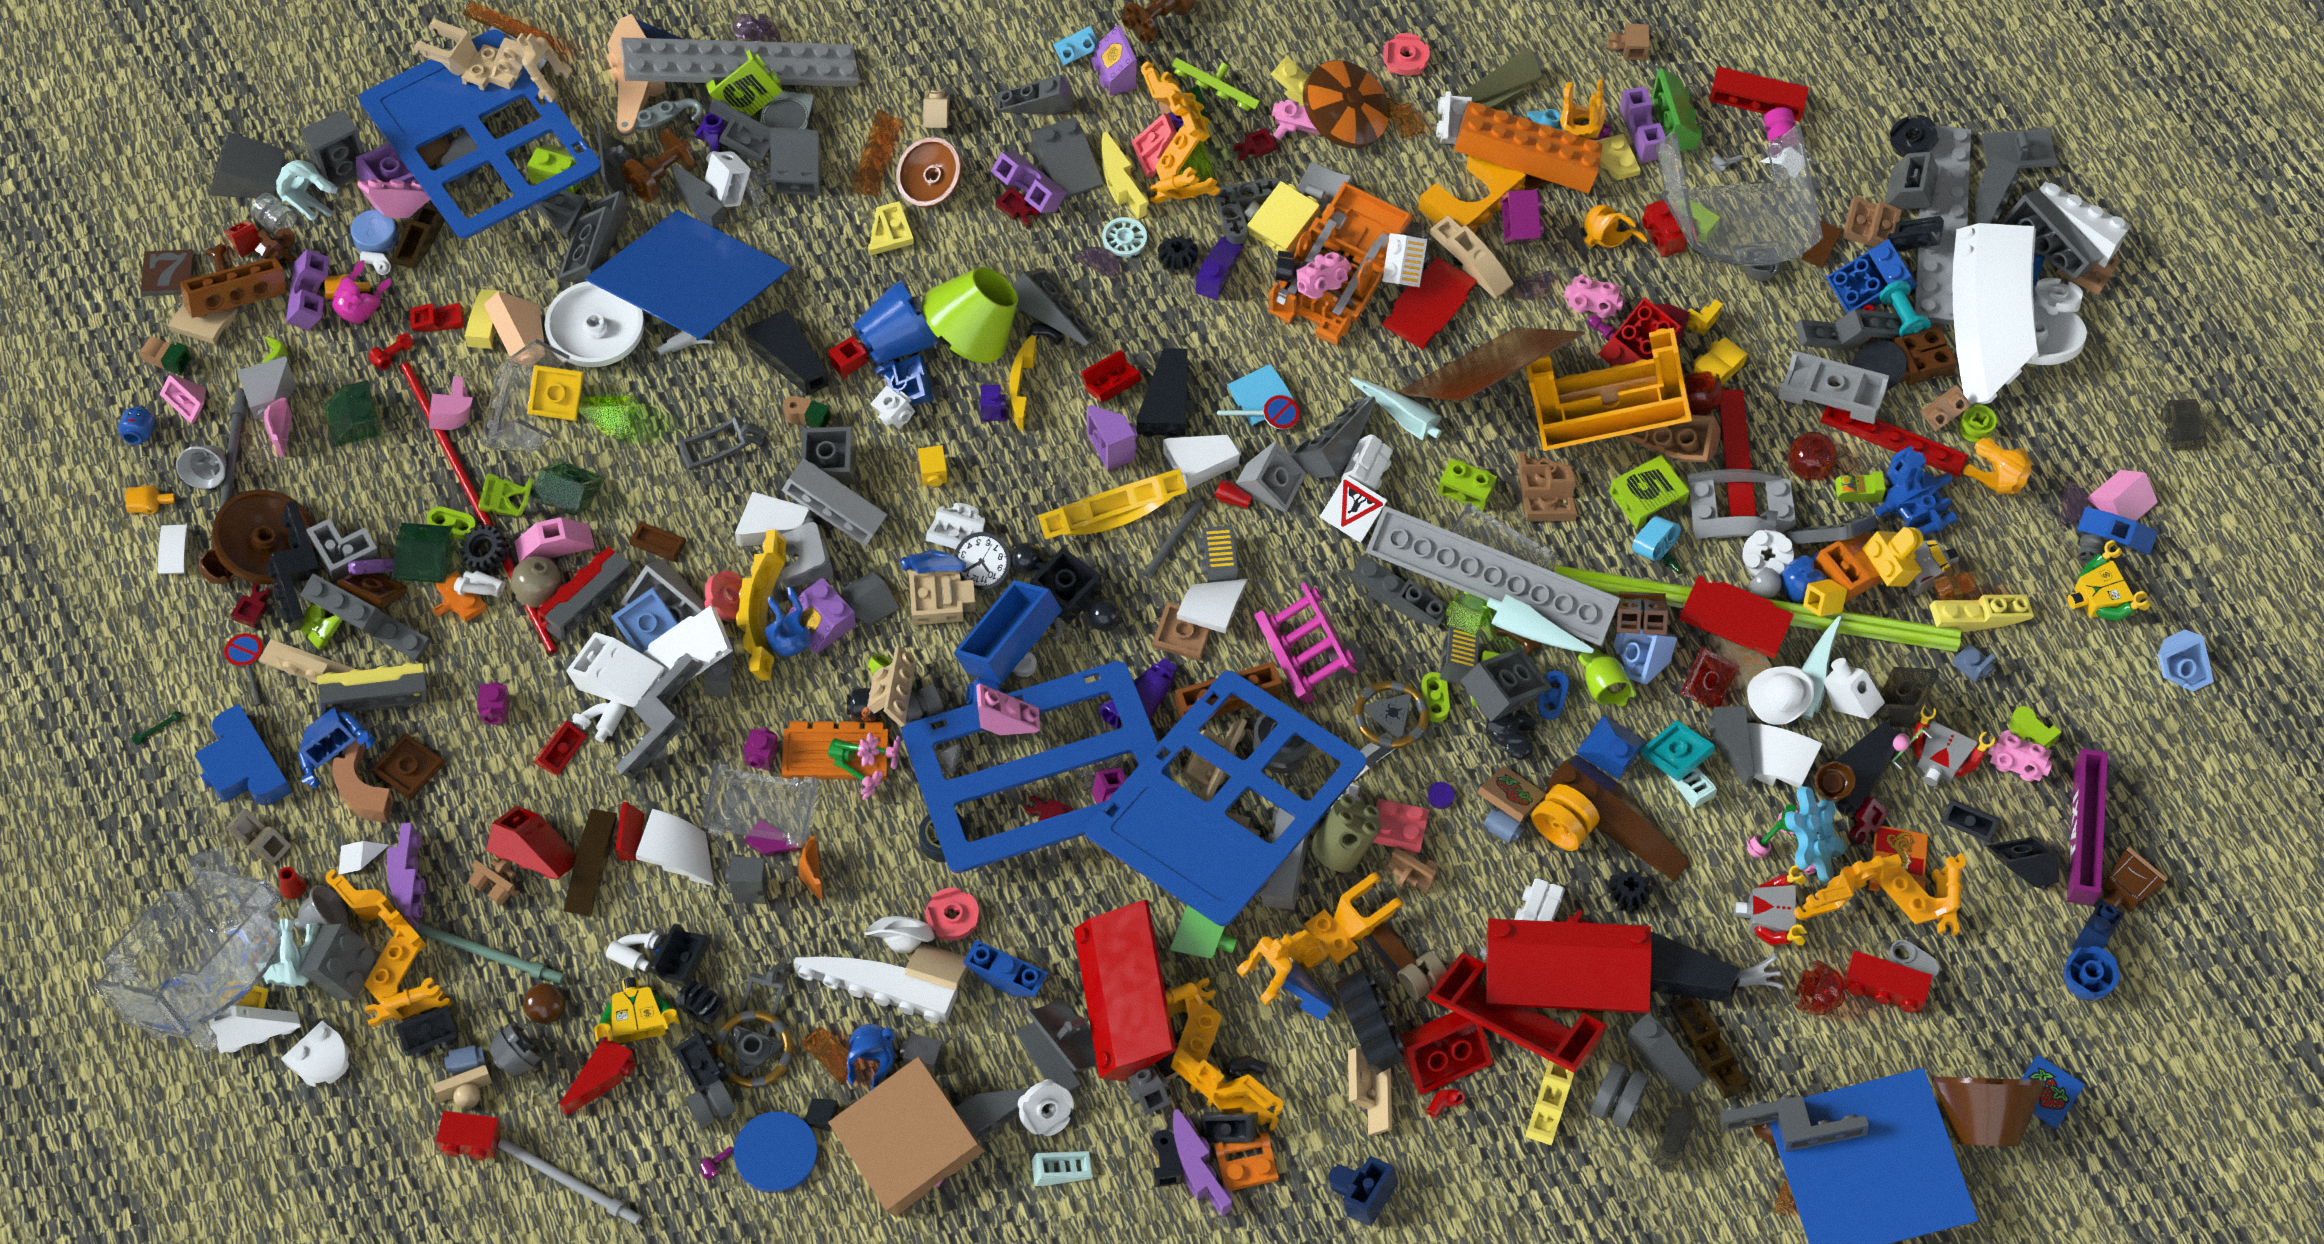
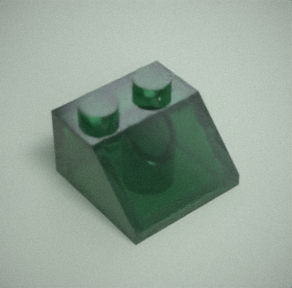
[324,380,383,447]
[533,460,606,515]
[393,523,455,583]

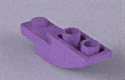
[387,823,426,929]
[1173,1109,1233,1217]

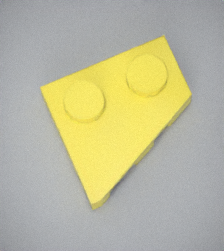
[1596,134,1641,180]
[868,201,914,256]

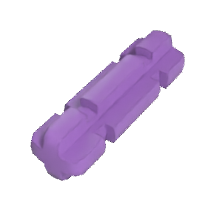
[348,558,396,575]

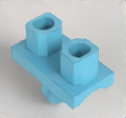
[1053,25,1099,66]

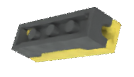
[317,663,427,716]

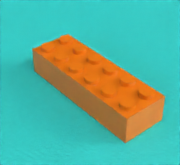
[1454,101,1603,194]

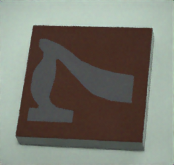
[141,249,195,296]

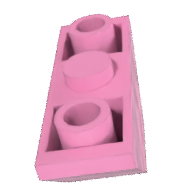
[358,178,430,218]
[515,517,595,562]
[976,684,1040,735]

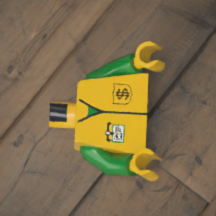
[2068,540,2150,621]
[594,977,680,1044]

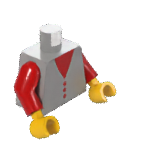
[1912,704,1996,786]
[1734,865,1807,946]

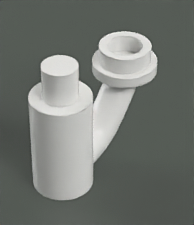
[454,571,506,598]
[571,701,626,742]
[606,930,661,972]

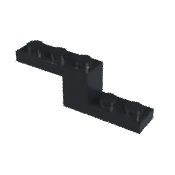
[266,501,319,632]

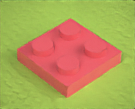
[1372,798,1430,853]

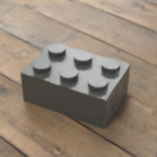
[301,109,365,187]

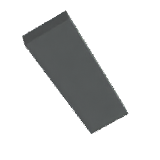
[1016,1022,1081,1093]

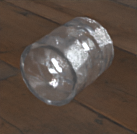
[250,192,297,235]

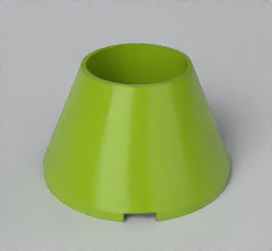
[922,267,1018,364]

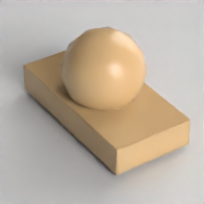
[433,1065,492,1109]

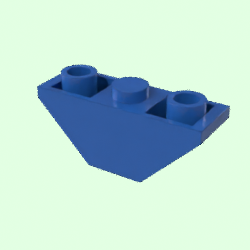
[2077,507,2158,555]
[963,940,1048,997]

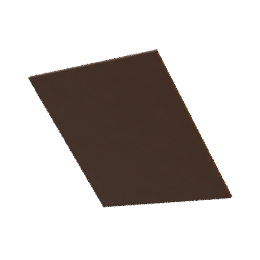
[1397,327,1585,401]

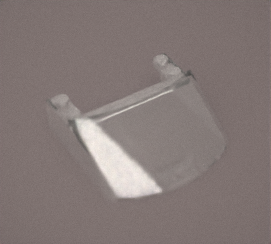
[1656,126,1823,267]

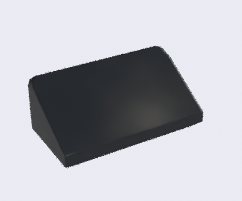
[1941,798,2000,843]
[1200,1112,1258,1143]

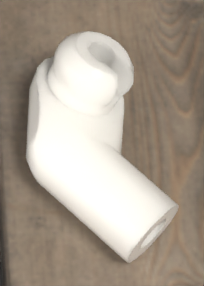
[360,251,391,275]

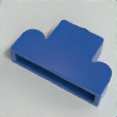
[195,704,292,805]

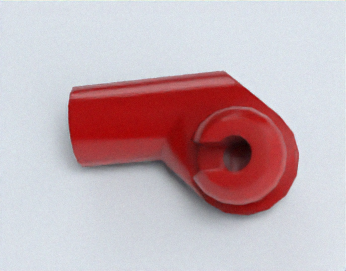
[1426,1088,1465,1118]

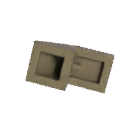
[226,808,292,865]

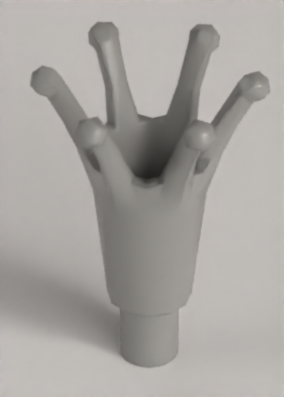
[657,331,715,356]
[1737,952,1785,990]

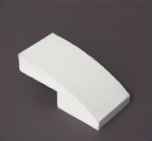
[158,525,188,575]

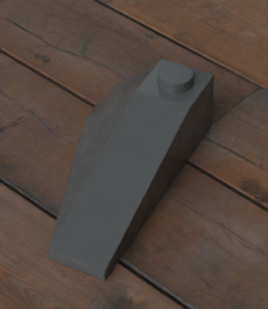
[1013,268,1098,346]
[1289,396,1376,478]

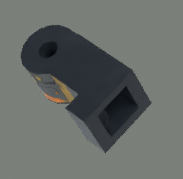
[1152,1130,1182,1187]

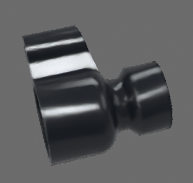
[1275,250,1310,282]

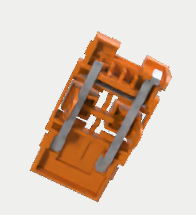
[1268,181,1413,346]

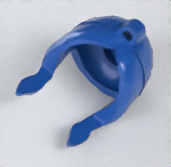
[1780,553,1827,603]
[764,587,812,657]
[847,1024,895,1090]

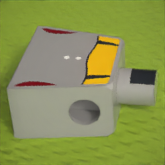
[1908,539,1959,597]

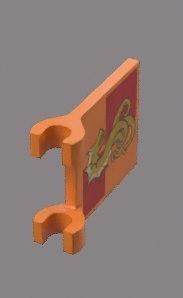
[1868,826,1928,892]

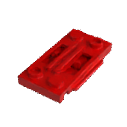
[1383,257,1477,350]
[1679,575,1794,659]

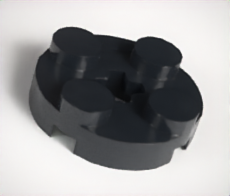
[1890,115,1939,157]

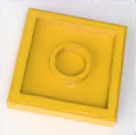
[527,365,584,421]

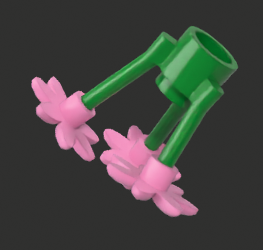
[828,732,901,800]

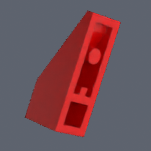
[559,1037,636,1116]

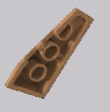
[1617,415,1721,462]

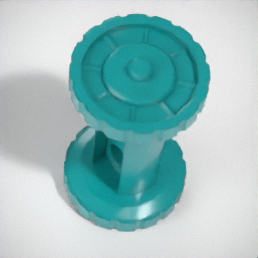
[1879,280,1931,337]

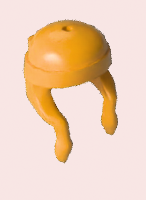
[1584,204,1647,248]

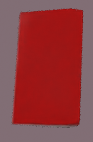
[533,720,587,776]
[616,802,644,861]

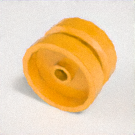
[1531,784,1600,851]

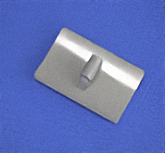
[1297,162,1352,219]

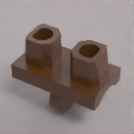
[255,228,297,265]

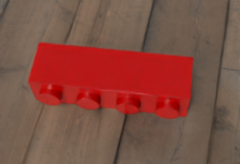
[1709,66,1809,122]

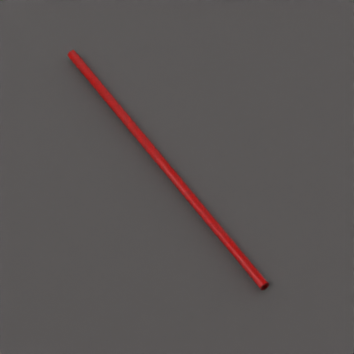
[401,362,558,654]

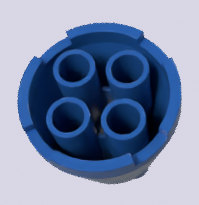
[852,280,938,365]

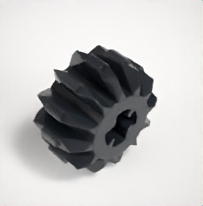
[1158,233,1198,274]
[1607,866,1653,913]
[676,981,724,1025]

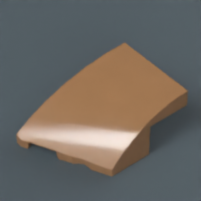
[1518,451,1577,522]

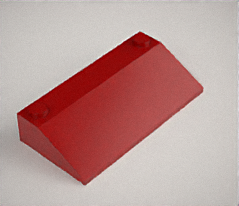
[1074,900,1176,1082]
[1485,918,1651,1013]
[1427,951,1607,1073]

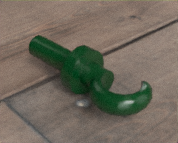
[1662,551,1683,575]

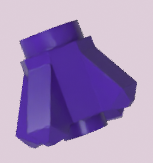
[695,113,728,152]

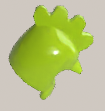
[1578,647,1636,707]

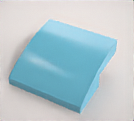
[1227,364,1294,426]

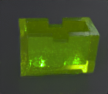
[1446,591,1490,636]

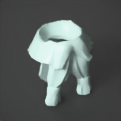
[276,160,338,220]
[257,918,320,988]

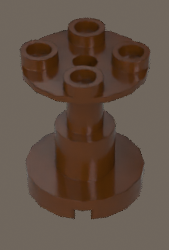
[1122,0,1194,44]
[620,128,697,203]

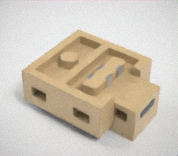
[909,571,976,625]

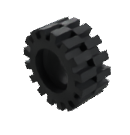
[459,524,510,574]

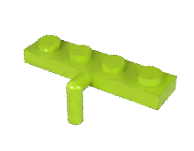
[1172,57,1259,112]

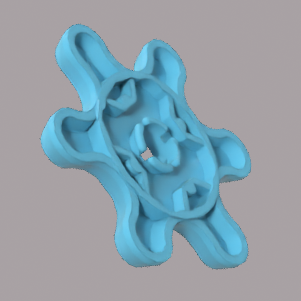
[1785,786,1846,883]

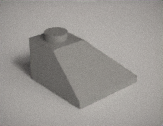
[237,356,297,420]
[1236,442,1307,512]

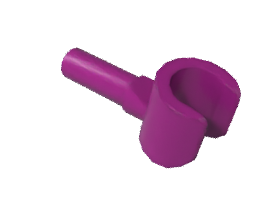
[700,1146,734,1179]

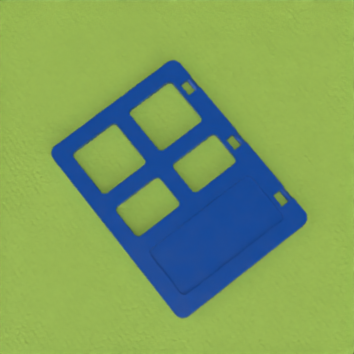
[359,29,601,239]
[1085,671,1366,926]

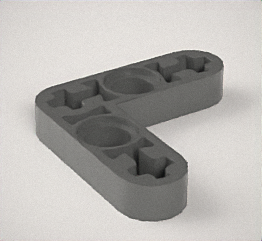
[1215,178,1280,245]
[1786,514,1878,544]

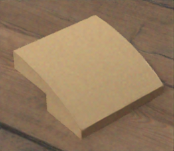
[168,304,238,344]
[905,943,969,991]

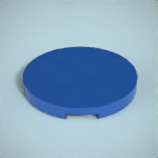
[734,1111,817,1193]

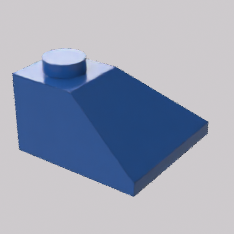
[1576,715,1648,781]

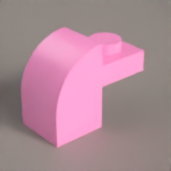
[429,376,473,430]

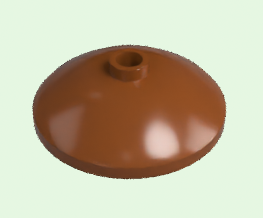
[896,137,962,207]

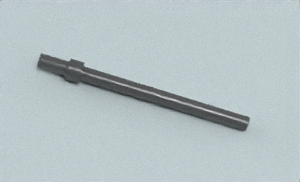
[219,388,246,510]

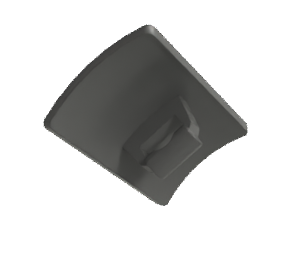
[596,120,632,198]
[1981,129,2059,169]
[1026,998,1097,1072]

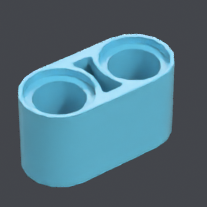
[1632,516,1681,562]

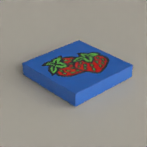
[2022,1054,2085,1129]

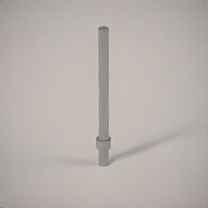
[498,1138,642,1226]

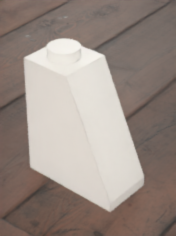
[1163,435,1241,490]
[735,492,813,546]

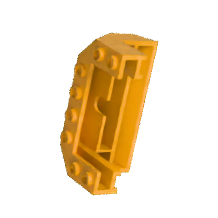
[1526,328,1692,451]

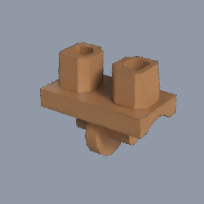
[1920,385,1971,432]
[1386,847,1438,893]
[468,859,520,905]

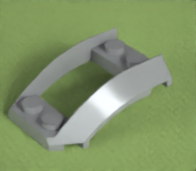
[1687,469,1797,541]

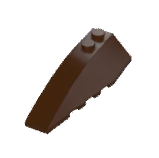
[1546,755,1690,882]

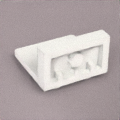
[1436,91,1472,144]

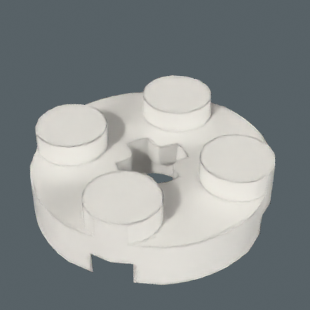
[2033,278,2083,315]
[1742,530,1794,577]
[1018,1079,1074,1136]

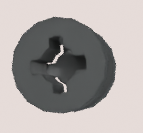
[2077,534,2106,564]

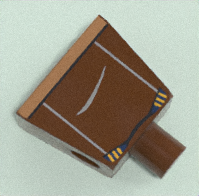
[2102,846,2168,912]

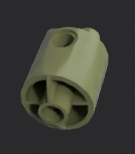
[1310,794,1381,873]

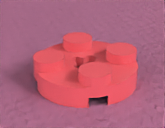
[1383,33,1430,76]
[704,570,743,622]
[925,888,979,941]

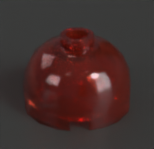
[1684,371,1723,416]
[1787,431,1837,481]
[1794,960,1845,1016]

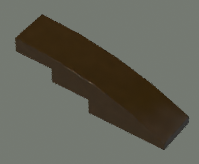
[563,809,617,917]
[1669,997,1748,1100]

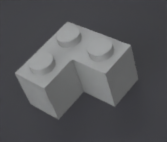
[306,518,379,582]

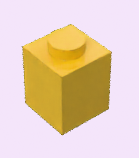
[918,445,947,487]
[1803,579,1847,617]

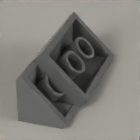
[558,191,628,283]

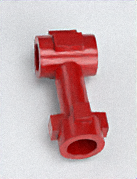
[368,332,415,370]

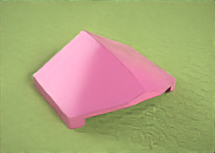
[264,398,292,457]

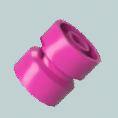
[1763,107,1800,152]

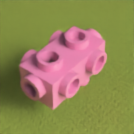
[1272,100,1321,141]
[1297,252,1351,299]
[1564,274,1625,318]
[1988,730,2053,782]

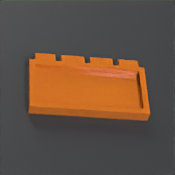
[782,721,889,779]

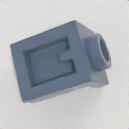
[1952,643,1996,682]

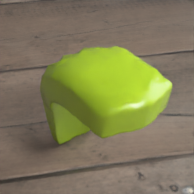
[262,336,289,363]

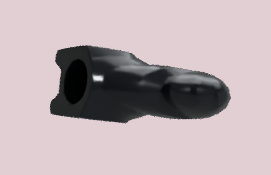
[1485,709,1537,760]

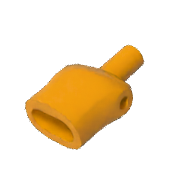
[324,274,370,300]
[125,485,175,514]

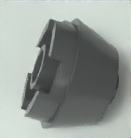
[489,1021,544,1076]

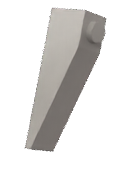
[620,558,727,630]

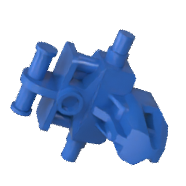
[1874,446,1957,538]

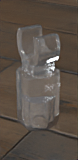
[1077,757,1124,791]

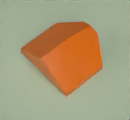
[798,836,823,899]

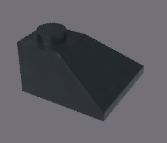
[1986,836,2059,888]

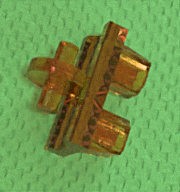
[1933,566,1977,600]

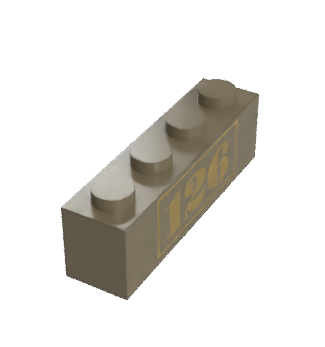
[1709,633,1773,717]

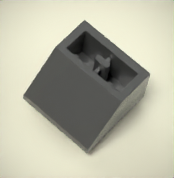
[1885,152,1939,209]

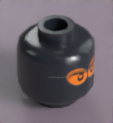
[847,688,884,722]

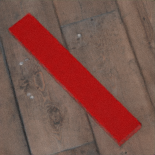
[1717,389,1756,517]
[1820,405,1969,477]

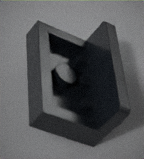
[1887,216,1944,251]
[651,923,712,986]
[395,1005,459,1059]
[673,1028,728,1093]

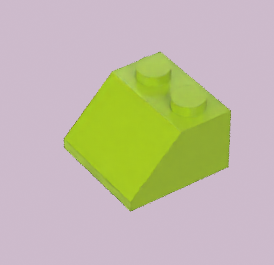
[527,144,581,194]

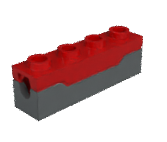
[537,546,632,641]

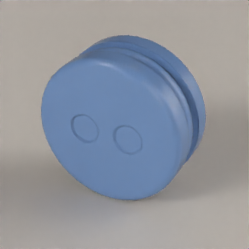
[351,210,398,254]

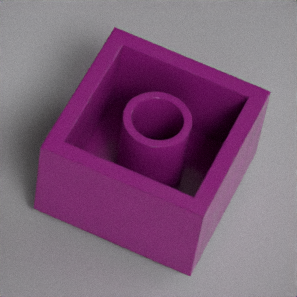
[1501,190,1544,245]

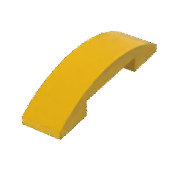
[1009,335,1037,430]

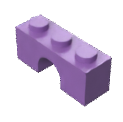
[1620,86,1668,163]
[991,152,1067,213]
[286,249,330,331]

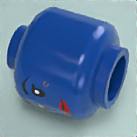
[118,406,155,444]

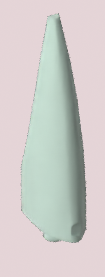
[1350,377,1442,441]
[1486,594,1594,653]
[1801,616,1841,720]

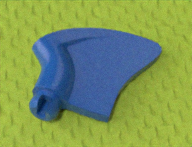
[900,549,966,574]

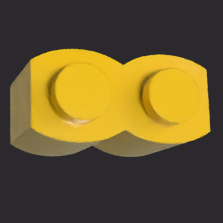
[1692,337,1748,392]

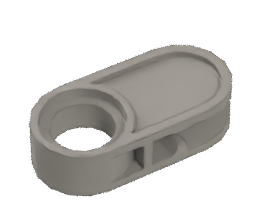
[1888,940,1939,982]

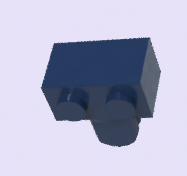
[1329,1156,1398,1227]

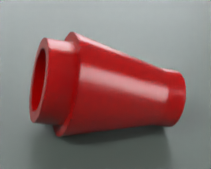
[1214,479,1252,509]
[279,867,307,899]

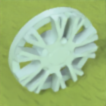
[1102,217,1147,258]

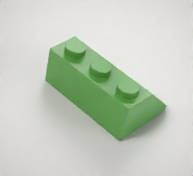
[1652,68,1702,153]

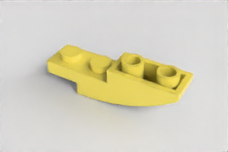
[1271,56,1309,107]
[1102,131,1149,219]
[1930,595,2034,632]

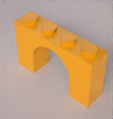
[1418,155,1526,234]

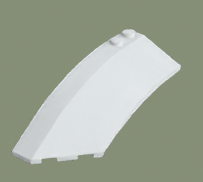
[1953,223,2040,408]

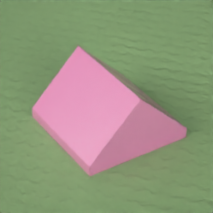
[2087,470,2158,521]

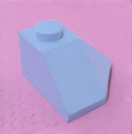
[1614,625,1677,685]
[2158,630,2214,692]

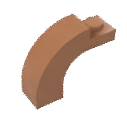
[333,736,394,823]

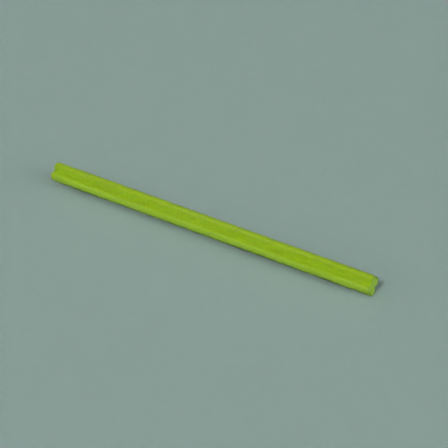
[1555,565,1961,652]

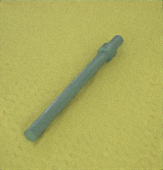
[414,923,565,984]

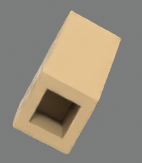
[923,89,950,128]

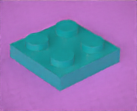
[1640,720,1715,782]

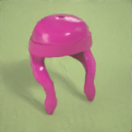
[332,260,391,324]

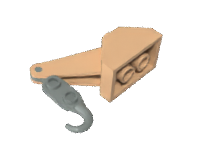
[606,14,703,138]

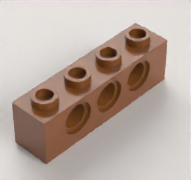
[180,257,287,318]
[1175,662,1282,719]

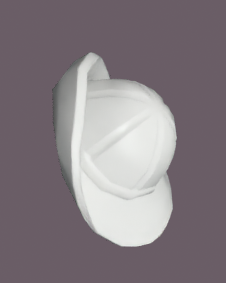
[1747,666,1814,725]
[864,916,935,954]

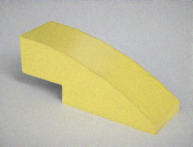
[465,289,506,349]

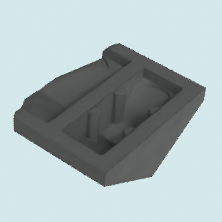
[842,571,900,626]

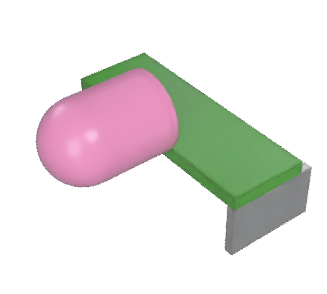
[1892,726,1933,769]

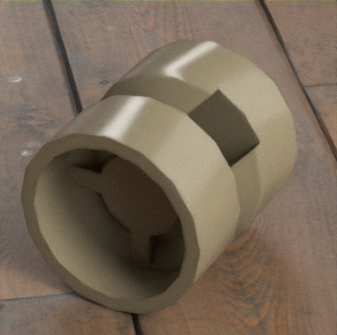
[1397,951,1446,1001]

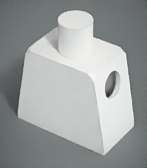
[705,151,751,207]
[1824,658,1885,719]

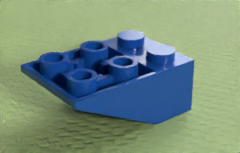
[1826,239,1917,314]

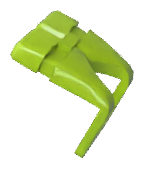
[478,473,533,517]
[301,603,343,650]

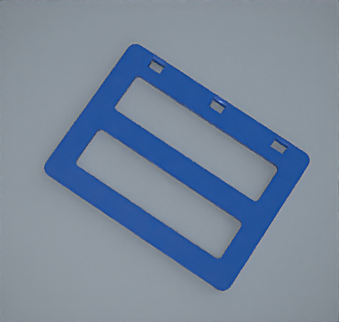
[902,661,1173,873]

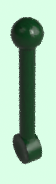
[132,711,182,745]

